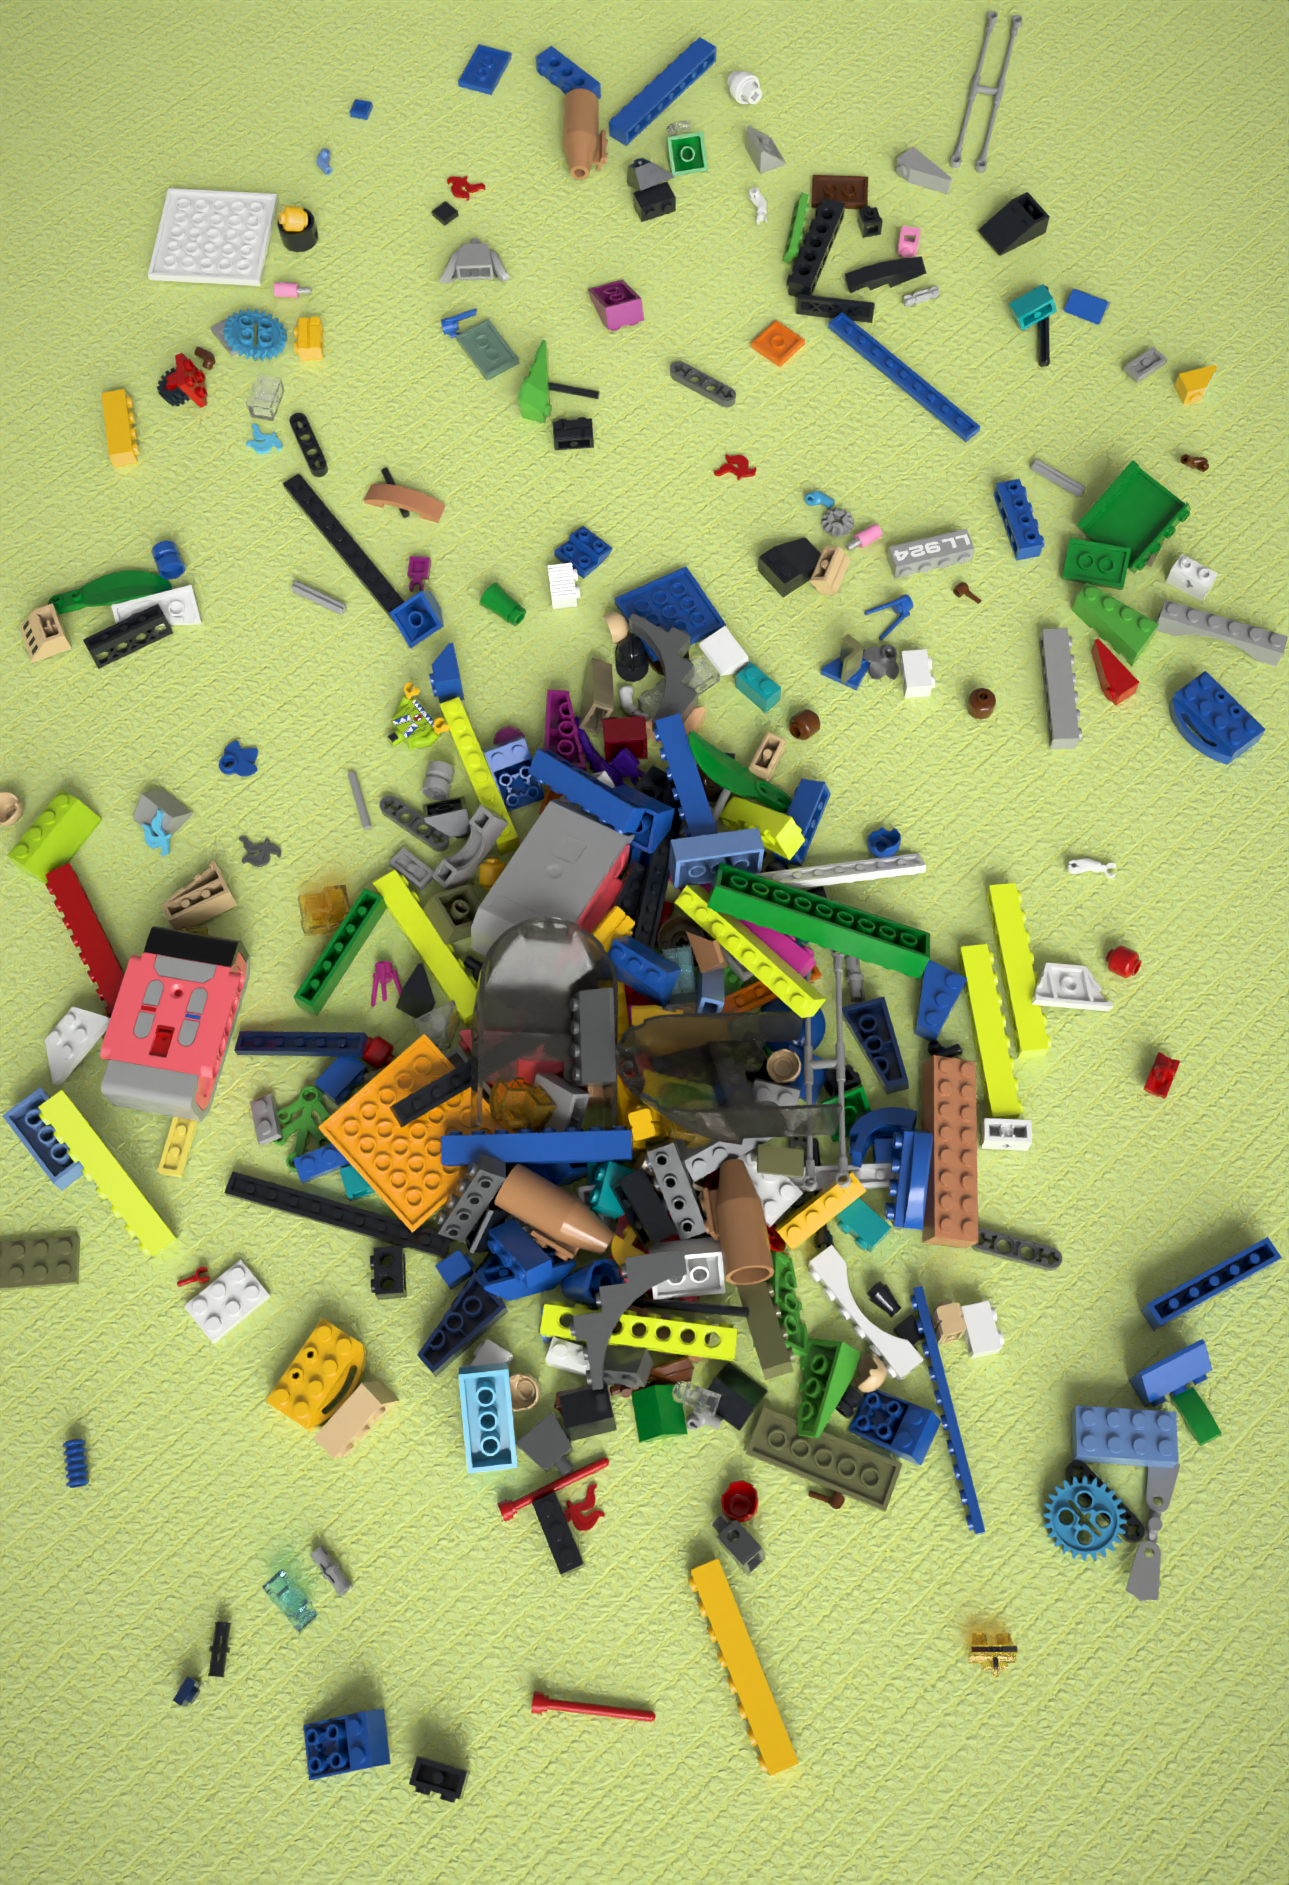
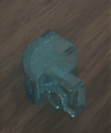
[262,1569,319,1632]

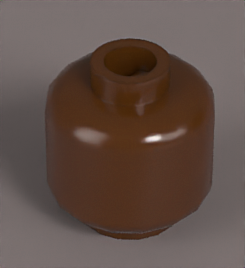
[967,688,996,720]
[789,709,820,740]

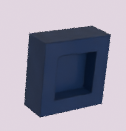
[173,1676,202,1706]

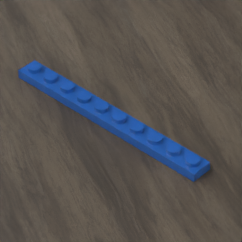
[828,312,981,442]
[910,1286,985,1536]

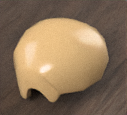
[604,612,629,644]
[0,791,23,826]
[766,1049,802,1084]
[854,1352,887,1393]
[510,1373,541,1412]

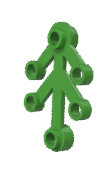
[273,1085,332,1172]

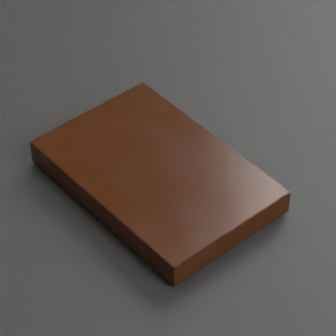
[812,175,868,209]

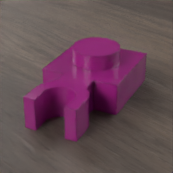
[407,556,431,592]

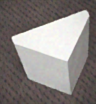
[699,626,750,676]

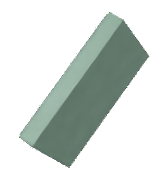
[456,319,519,381]

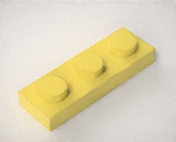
[157,1117,198,1178]

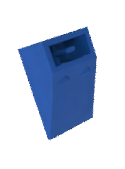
[481,735,545,812]
[848,1390,941,1466]
[303,1708,391,1780]

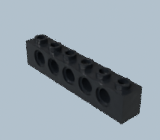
[786,198,845,297]

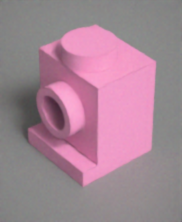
[898,226,921,258]

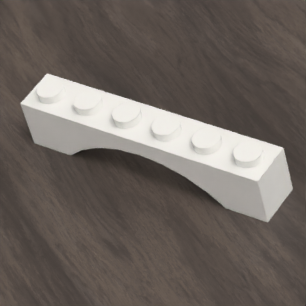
[808,1245,924,1382]

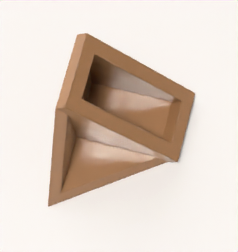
[686,931,729,973]

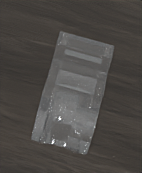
[672,1381,721,1419]

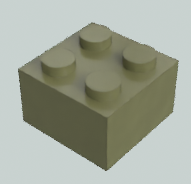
[423,885,480,944]

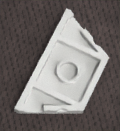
[1031,962,1113,1011]
[45,1006,110,1086]

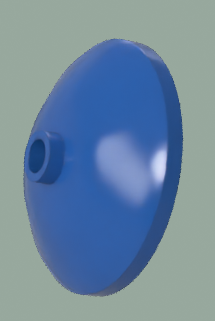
[758,997,826,1052]

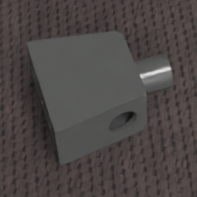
[516,1412,574,1477]
[712,1515,766,1576]

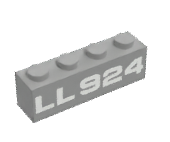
[887,529,975,578]

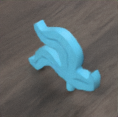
[246,424,283,454]
[142,809,172,856]

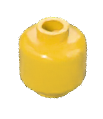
[278,205,308,232]
[479,857,506,890]

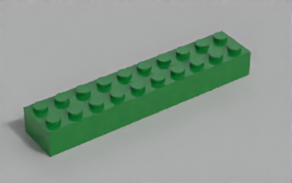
[707,862,930,979]

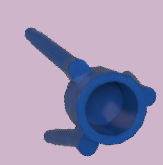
[441,308,477,338]
[865,594,913,640]

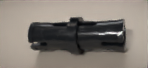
[208,1622,231,1677]

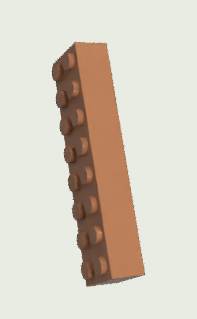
[922,1055,978,1249]

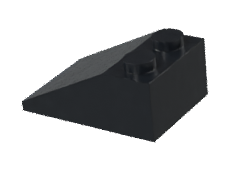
[758,537,821,598]

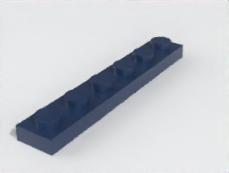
[234,1031,368,1057]

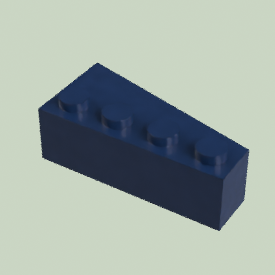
[842,997,909,1094]
[417,1271,508,1377]

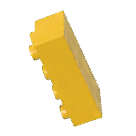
[265,1318,366,1432]

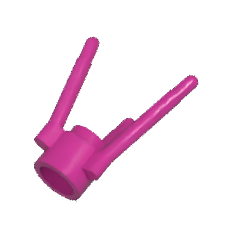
[371,961,402,1007]

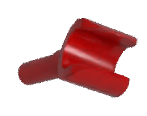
[177,1267,210,1287]

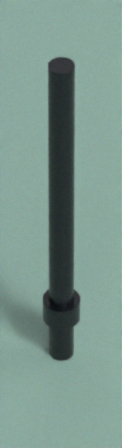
[631,1295,749,1317]

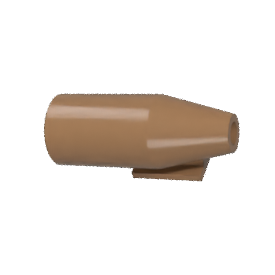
[562,89,608,180]
[701,1159,774,1285]
[494,1163,615,1261]

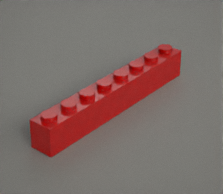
[45,863,125,1018]

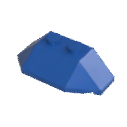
[477,1245,576,1301]

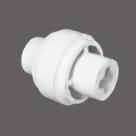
[728,71,762,104]

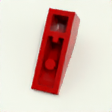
[1091,638,1140,706]

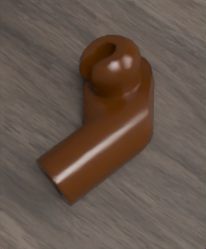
[195,347,216,370]
[1180,454,1209,472]

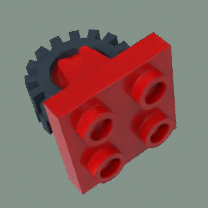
[157,353,207,408]

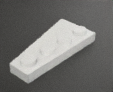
[111,585,202,626]

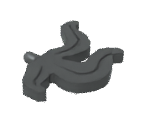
[239,836,282,867]

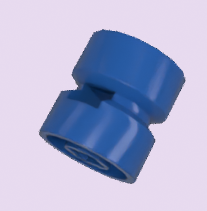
[151,541,185,580]

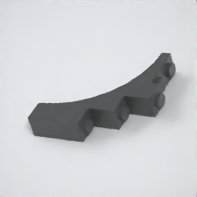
[629,613,698,732]
[570,1249,687,1390]

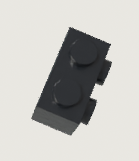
[409,1756,470,1803]

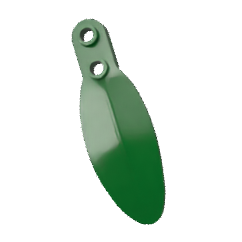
[48,570,172,615]
[688,730,792,813]

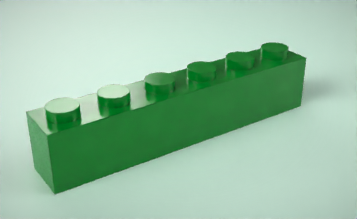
[294,888,387,1016]

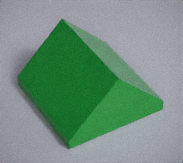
[666,131,708,176]
[818,1084,871,1142]
[631,1385,688,1443]

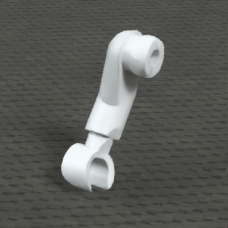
[749,187,767,225]
[619,685,650,720]
[1067,858,1116,879]

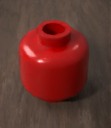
[1106,945,1142,978]
[362,1036,395,1069]

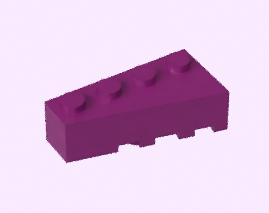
[544,689,586,772]

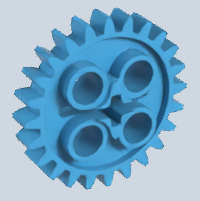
[223,308,287,361]
[1043,1475,1127,1561]

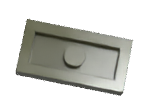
[839,634,864,683]
[751,1144,804,1178]

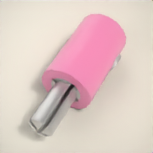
[274,282,311,298]
[845,524,882,551]

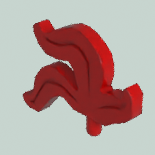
[447,176,485,201]
[714,454,757,480]
[564,1484,605,1531]

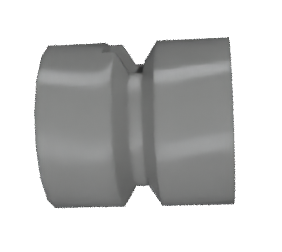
[421,761,455,800]

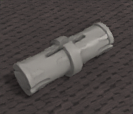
[845,956,865,1002]
[310,1545,353,1596]

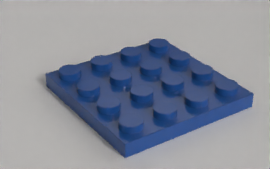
[614,567,726,662]

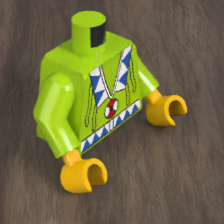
[387,682,449,749]

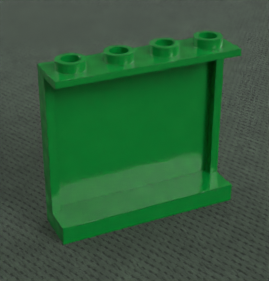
[1077,460,1191,574]

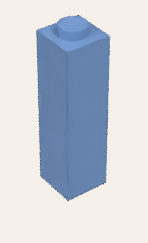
[696,966,724,1017]

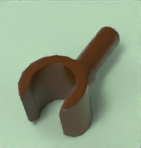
[953,582,982,604]
[809,1490,845,1509]

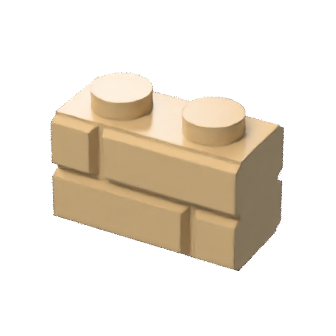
[810,546,850,595]
[749,733,786,782]
[931,1300,967,1345]

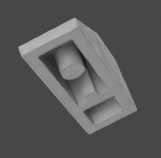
[895,147,952,194]

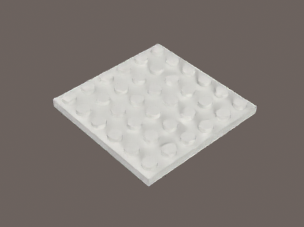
[148,188,278,286]

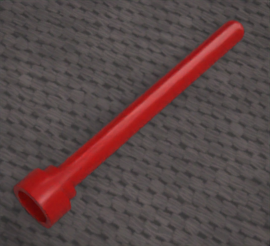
[497,1457,609,1522]
[531,1691,656,1722]

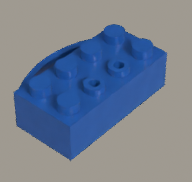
[1169,671,1266,765]
[884,1127,933,1230]

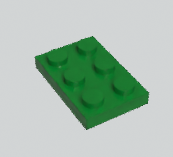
[1061,538,1131,590]

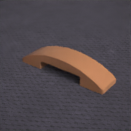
[364,484,445,523]

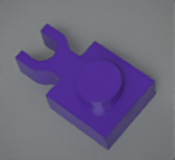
[610,747,646,786]

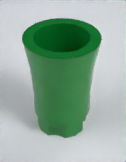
[480,582,527,626]

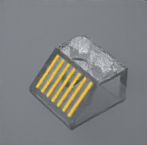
[413,1000,461,1054]

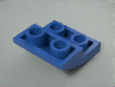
[554,526,613,579]

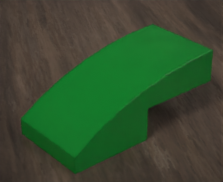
[1172,1387,1221,1446]

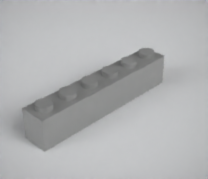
[1039,628,1082,749]

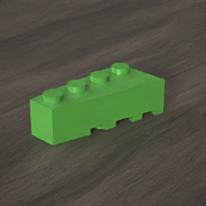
[1072,583,1159,666]

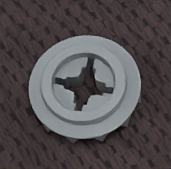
[822,507,854,537]

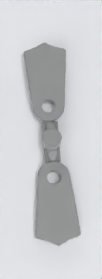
[1126,1463,1180,1602]

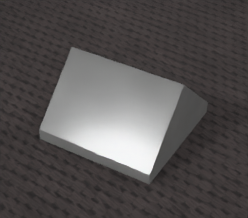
[745,126,786,174]
[132,789,193,836]

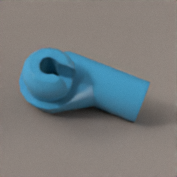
[805,491,835,509]

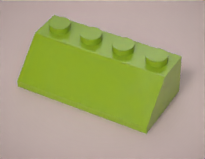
[7,789,102,884]

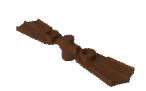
[554,1356,694,1416]

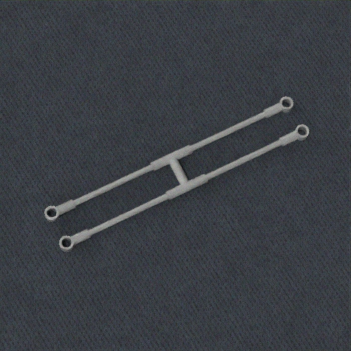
[950,11,1022,173]
[802,948,851,1191]

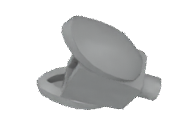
[440,238,510,284]

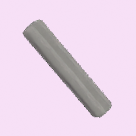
[1031,459,1086,497]
[292,581,347,615]

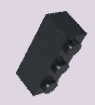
[610,1168,677,1250]
[532,1492,585,1577]

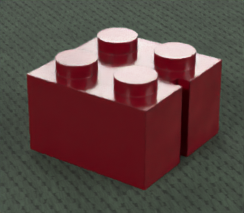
[602,715,648,762]

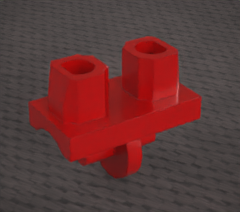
[1143,1052,1180,1099]

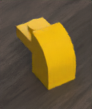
[611,1224,647,1272]

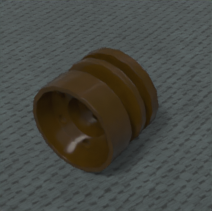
[657,916,705,971]

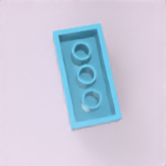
[458,1362,517,1473]

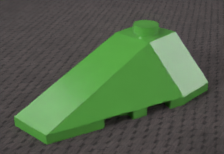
[517,340,552,423]
[753,1251,808,1356]
[797,1338,861,1438]

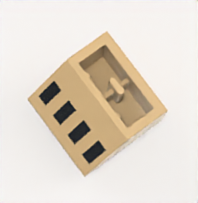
[20,603,72,663]

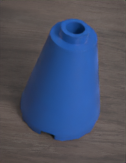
[561,1259,625,1308]

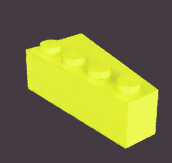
[719,796,805,860]

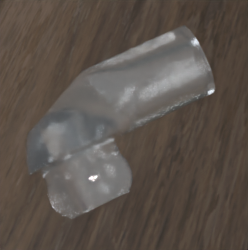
[667,121,691,137]

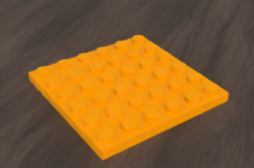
[318,1034,515,1233]

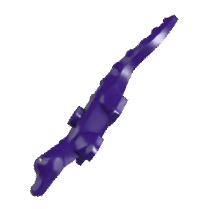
[574,716,628,787]

